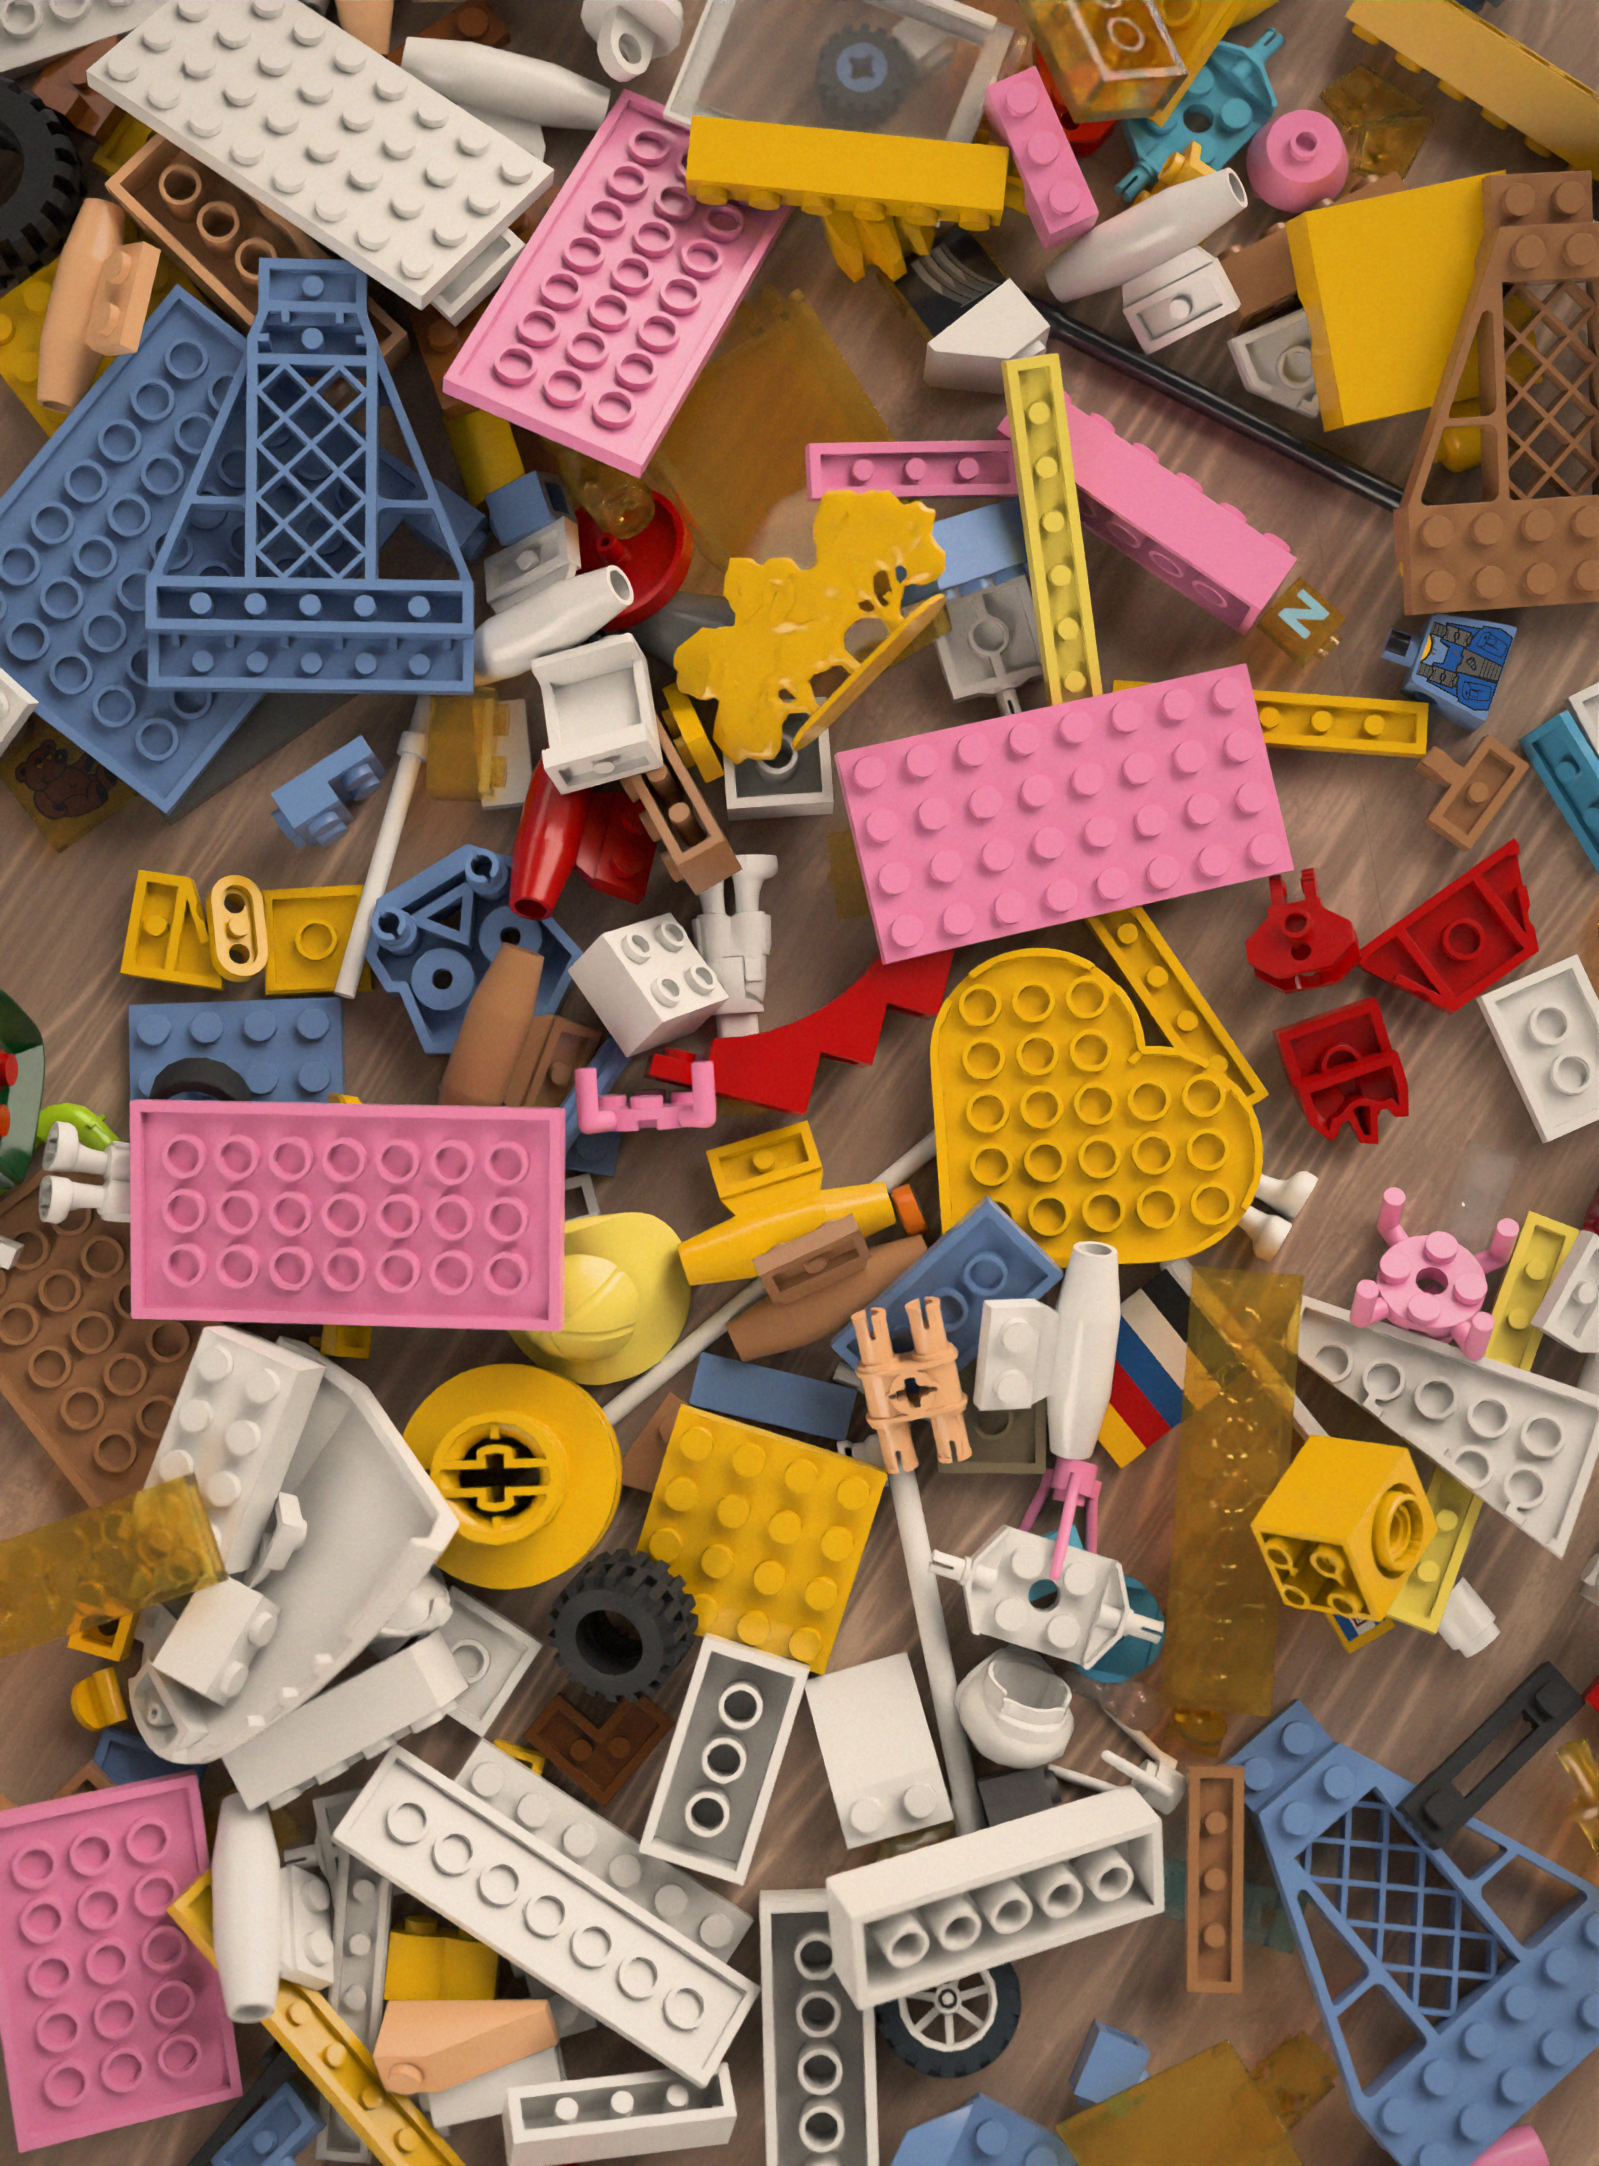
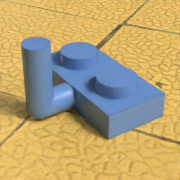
[210,2080,327,2166]

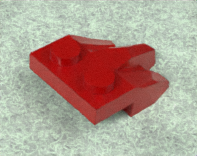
[1272,996,1409,1144]

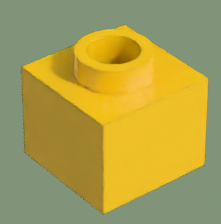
[67,1591,143,1662]

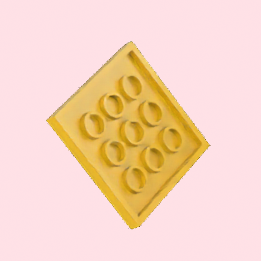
[634,1404,888,1675]

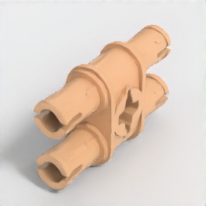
[851,1297,972,1474]

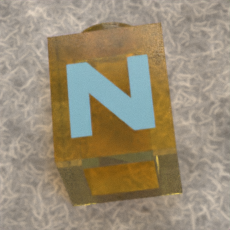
[1256,576,1347,668]

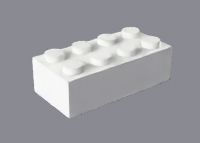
[127,1325,327,1577]
[222,1629,469,1811]
[638,1632,810,1885]

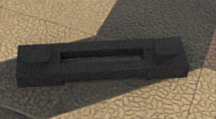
[1395,1661,1587,1851]
[187,2040,298,2166]

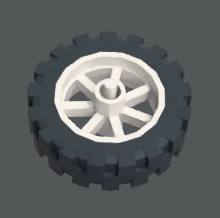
[875,1962,1021,2078]

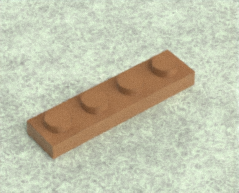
[1184,1763,1245,1994]

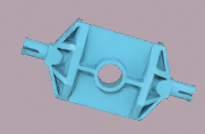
[1114,27,1285,203]

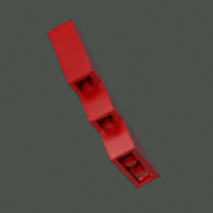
[643,948,955,1117]

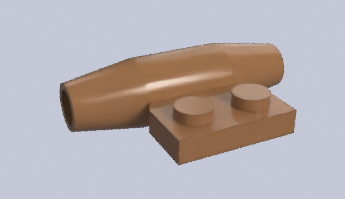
[437,942,602,1108]
[726,1213,928,1363]

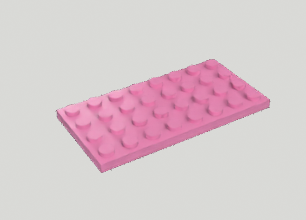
[442,88,796,479]
[834,663,1294,965]
[130,1099,565,1331]

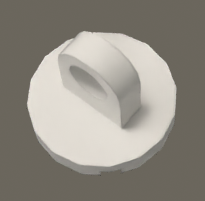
[581,0,684,82]

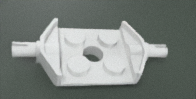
[928,1525,1164,1670]

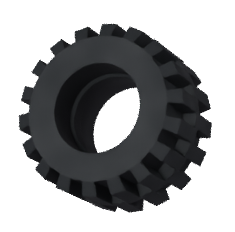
[547,1549,698,1703]

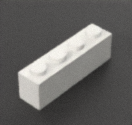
[502,2062,737,2166]

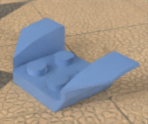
[890,2092,1083,2166]

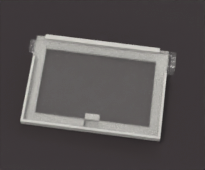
[663,0,1031,228]

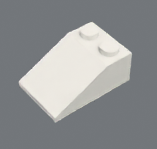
[805,1651,954,1849]

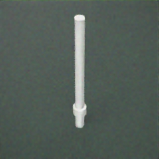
[334,695,439,999]

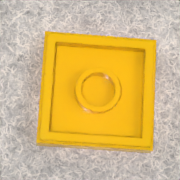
[261,884,374,997]

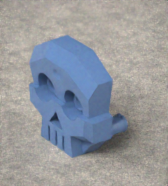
[365,843,583,1057]

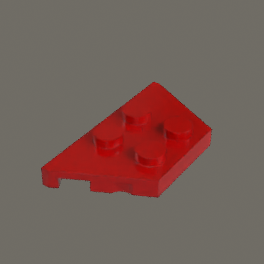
[1355,838,1539,1015]

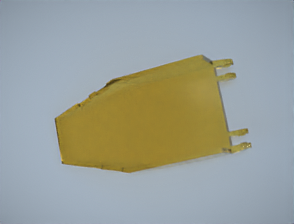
[647,284,952,676]

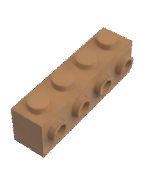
[619,711,742,895]

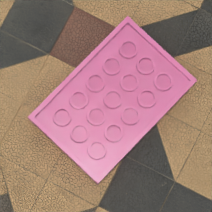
[0,1769,243,2153]

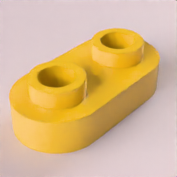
[206,875,268,982]

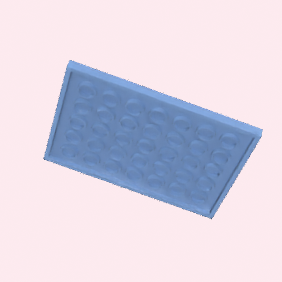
[0,284,425,816]

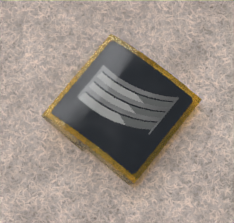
[876,222,1016,345]

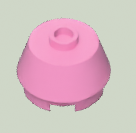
[1246,110,1349,216]

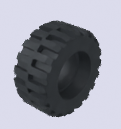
[0,76,88,289]

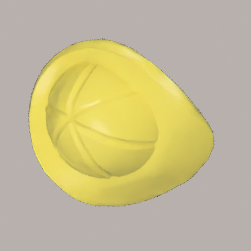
[506,1212,691,1385]

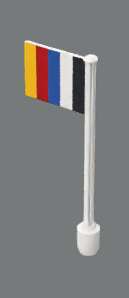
[1097,1258,1500,1658]

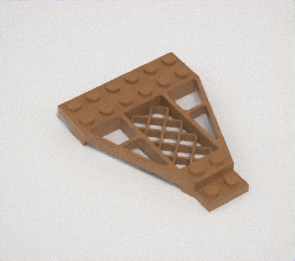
[1393,170,1599,615]

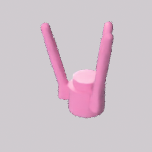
[1018,1456,1102,1581]

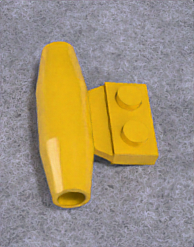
[677,1120,896,1286]

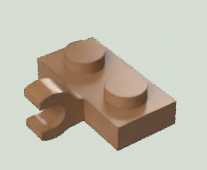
[1414,735,1530,853]

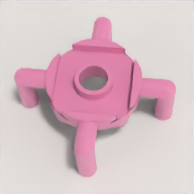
[574,1053,719,1134]
[1350,1187,1519,1361]

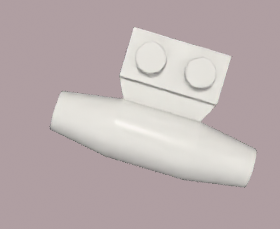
[401,37,611,162]
[1045,168,1248,356]
[474,516,634,688]
[1530,1230,1599,1395]
[973,1241,1121,1460]
[212,1792,334,2022]

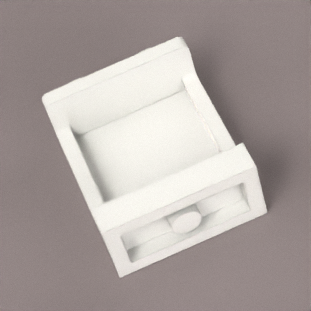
[531,633,664,795]

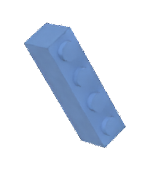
[895,496,1029,607]

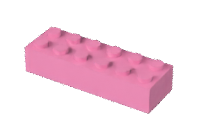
[994,390,1297,637]

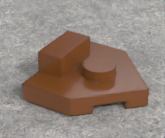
[30,35,127,146]

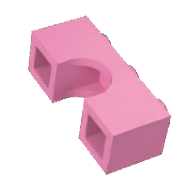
[982,65,1099,252]

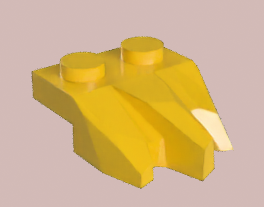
[819,210,935,283]

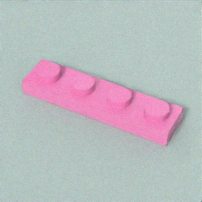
[805,440,1019,502]

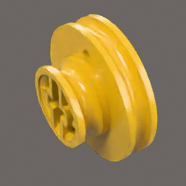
[402,1364,623,1589]

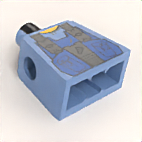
[1380,613,1517,732]

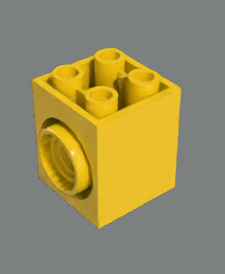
[1250,1434,1438,1623]

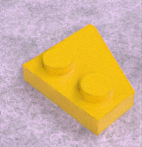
[120,870,226,991]

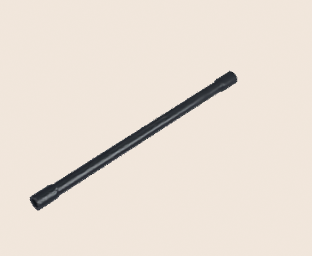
[1022,290,1435,513]

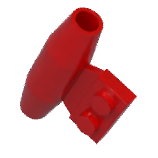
[509,740,657,921]

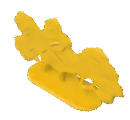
[673,489,947,765]

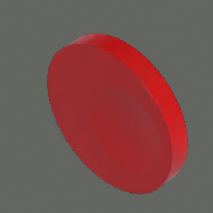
[575,487,693,631]

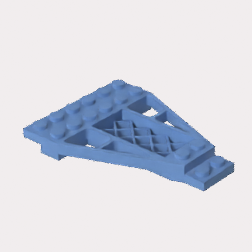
[145,258,475,695]
[1220,1699,1599,2166]

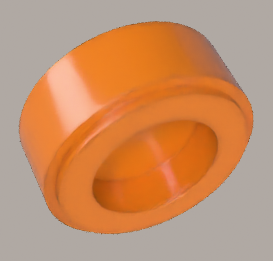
[891,1183,931,1237]

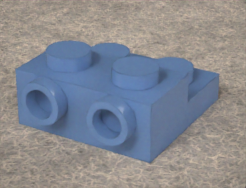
[270,735,388,850]

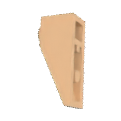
[372,1999,560,2095]

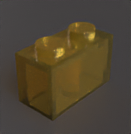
[426,687,510,802]

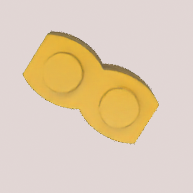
[383,1915,502,2001]

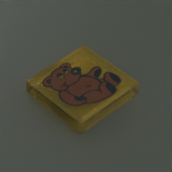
[0,726,140,854]

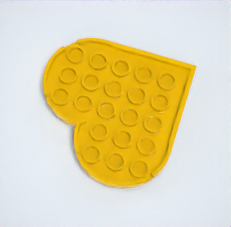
[930,948,1263,1269]

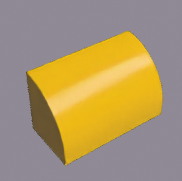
[442,409,526,513]

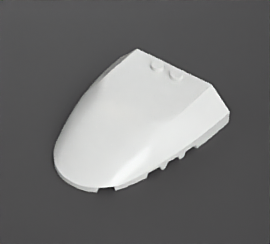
[128,1336,460,1764]

